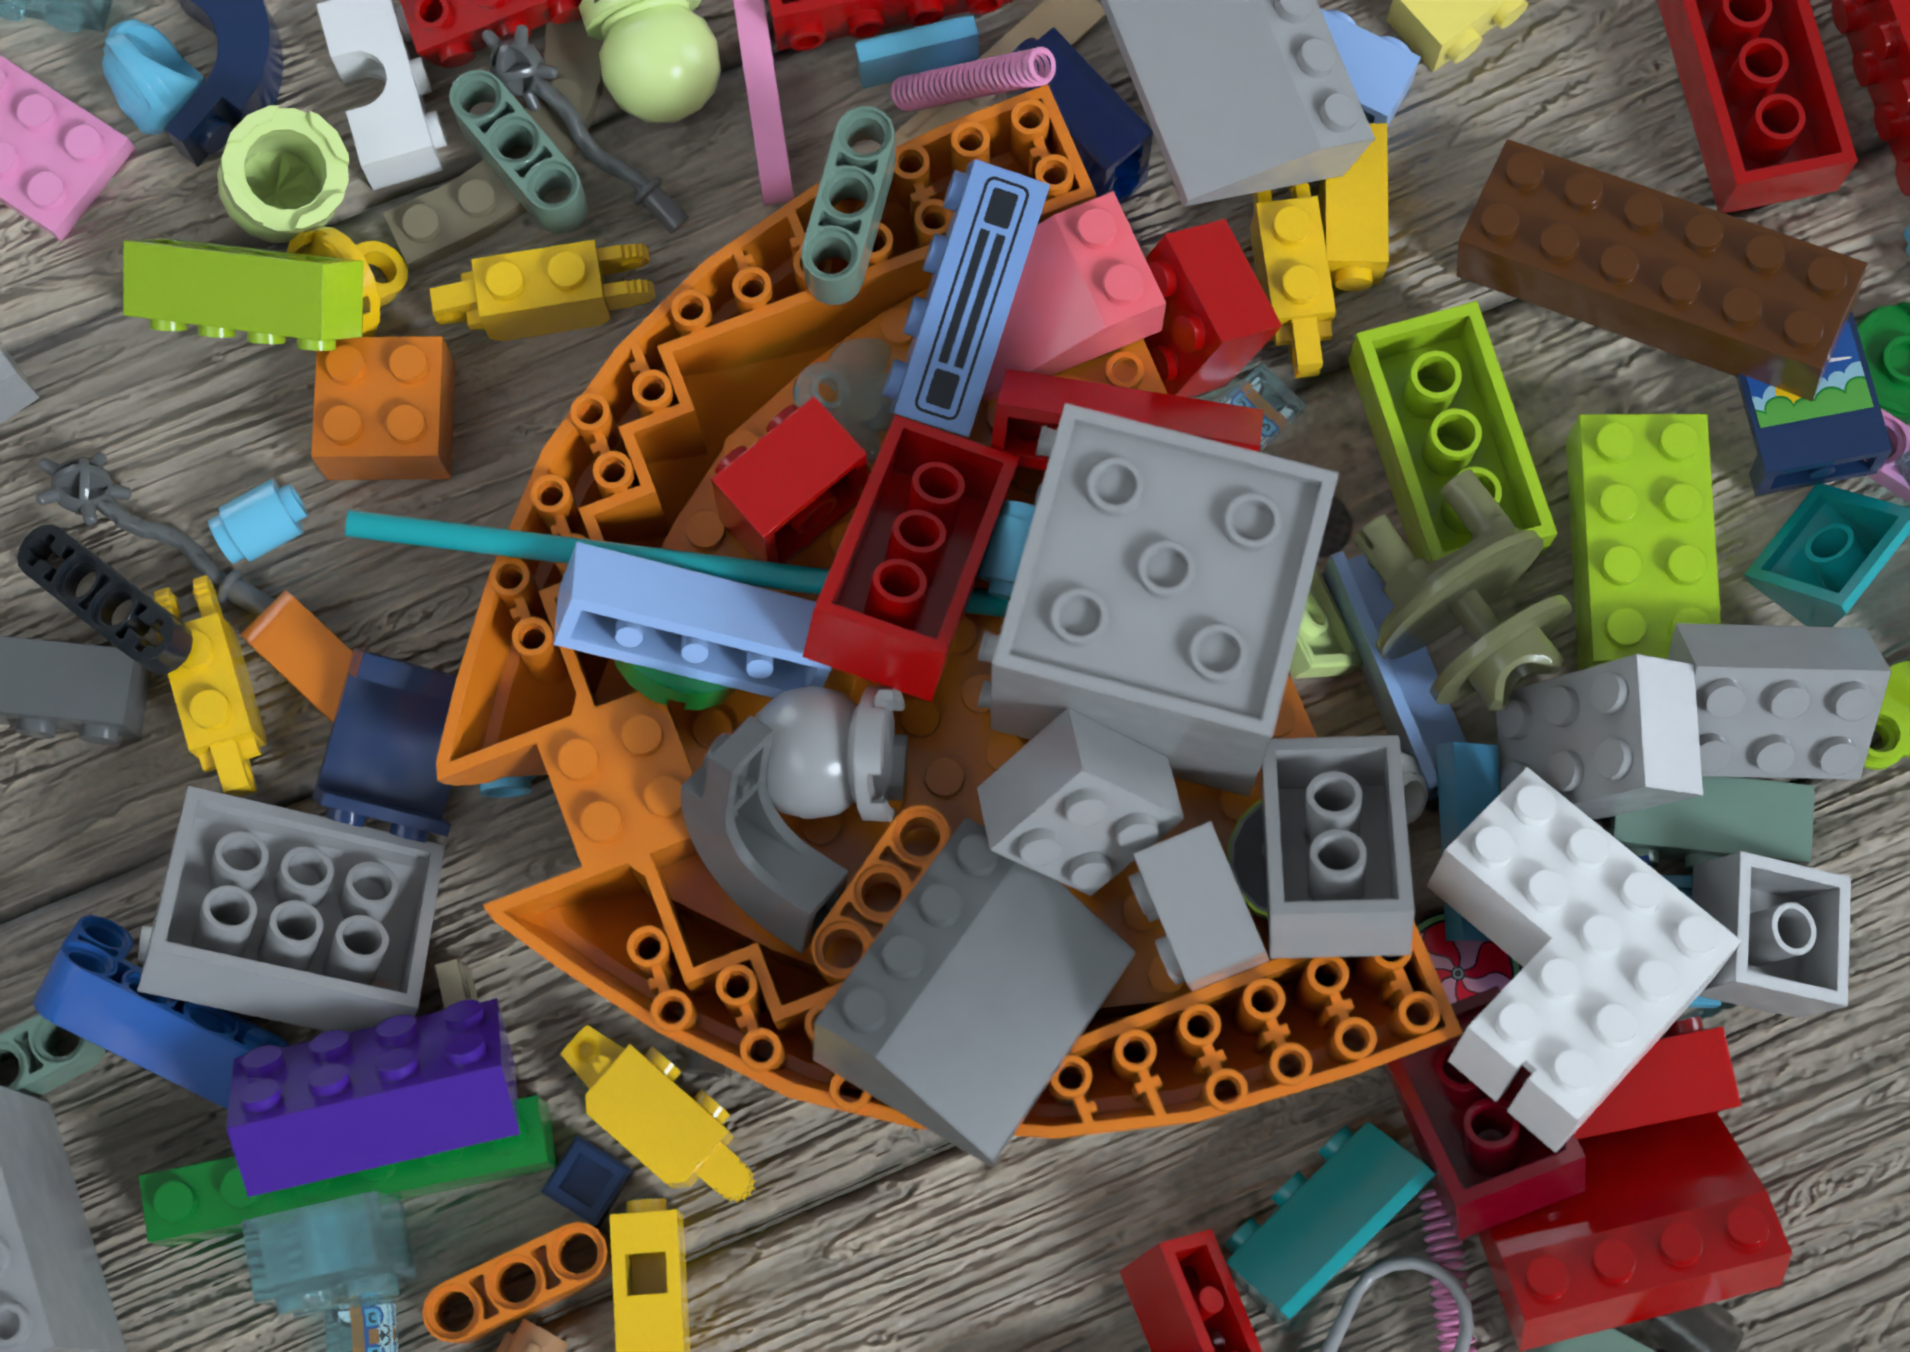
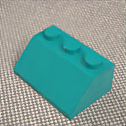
[1223,1121,1436,1324]

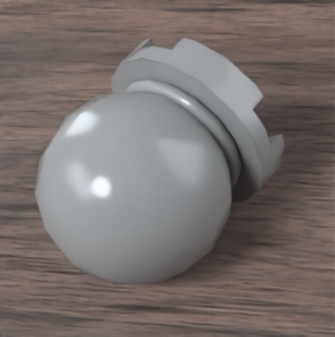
[754,685,908,822]

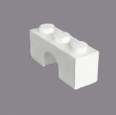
[316,0,447,190]

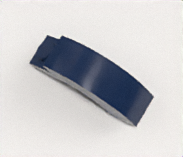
[164,0,283,167]

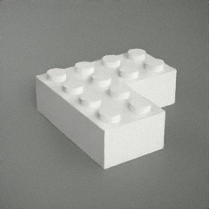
[1427,767,1741,1153]

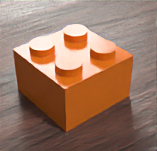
[311,336,456,480]

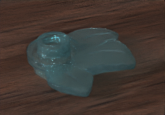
[793,338,895,463]

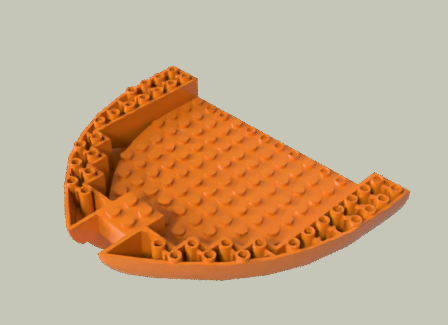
[436,84,1463,1139]

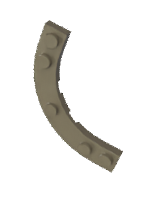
[383,17,604,273]

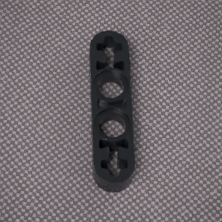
[17,524,193,674]

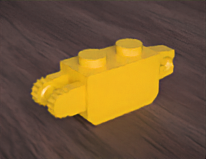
[1251,182,1336,378]
[430,239,655,341]
[154,575,267,798]
[561,1024,757,1203]

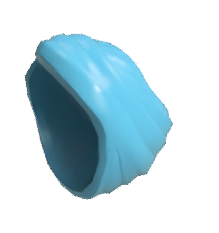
[102,19,206,135]

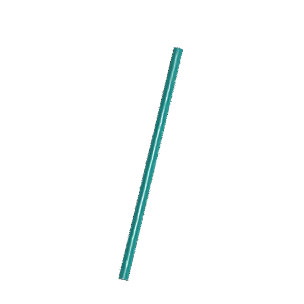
[345,510,1009,617]

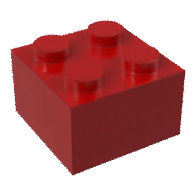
[1143,219,1282,398]
[711,396,868,564]

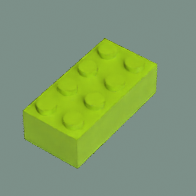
[1348,301,1558,563]
[1566,414,1721,671]

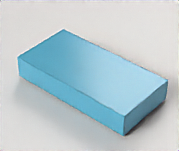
[855,14,979,89]

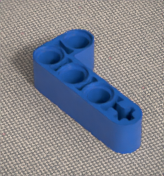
[33,915,290,1109]

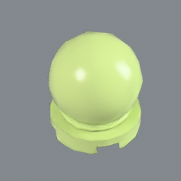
[578,0,721,123]
[217,105,349,243]

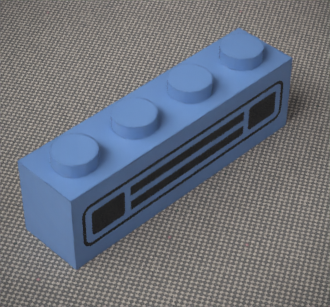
[882,159,1050,437]

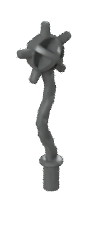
[481,24,689,234]
[36,452,275,617]

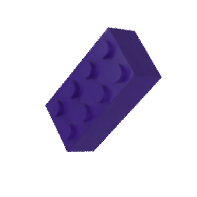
[226,998,520,1197]

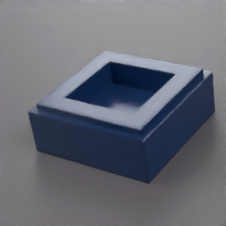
[541,1135,634,1228]

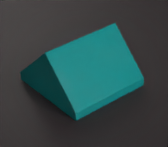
[1744,484,1910,627]

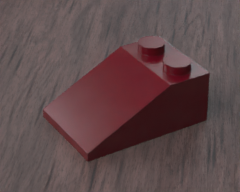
[1384,986,1586,1240]

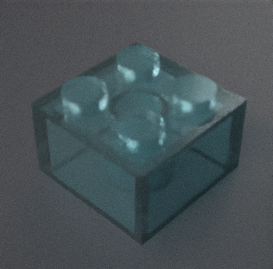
[241,1191,416,1318]

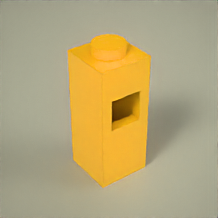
[1319,123,1389,291]
[609,1199,691,1352]

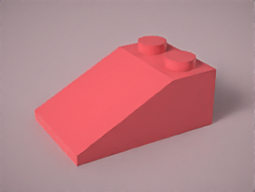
[982,191,1166,402]

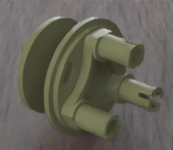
[1352,469,1572,711]

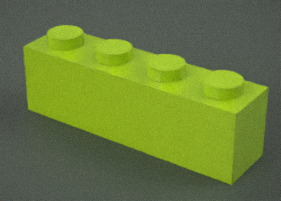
[123,238,364,351]

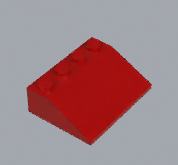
[1478,1112,1792,1352]

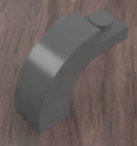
[680,716,849,953]

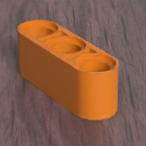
[240,590,353,724]
[812,806,951,986]
[422,1222,612,1344]

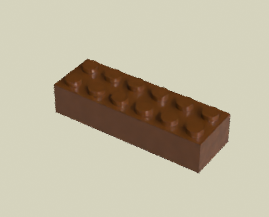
[1457,139,1868,402]

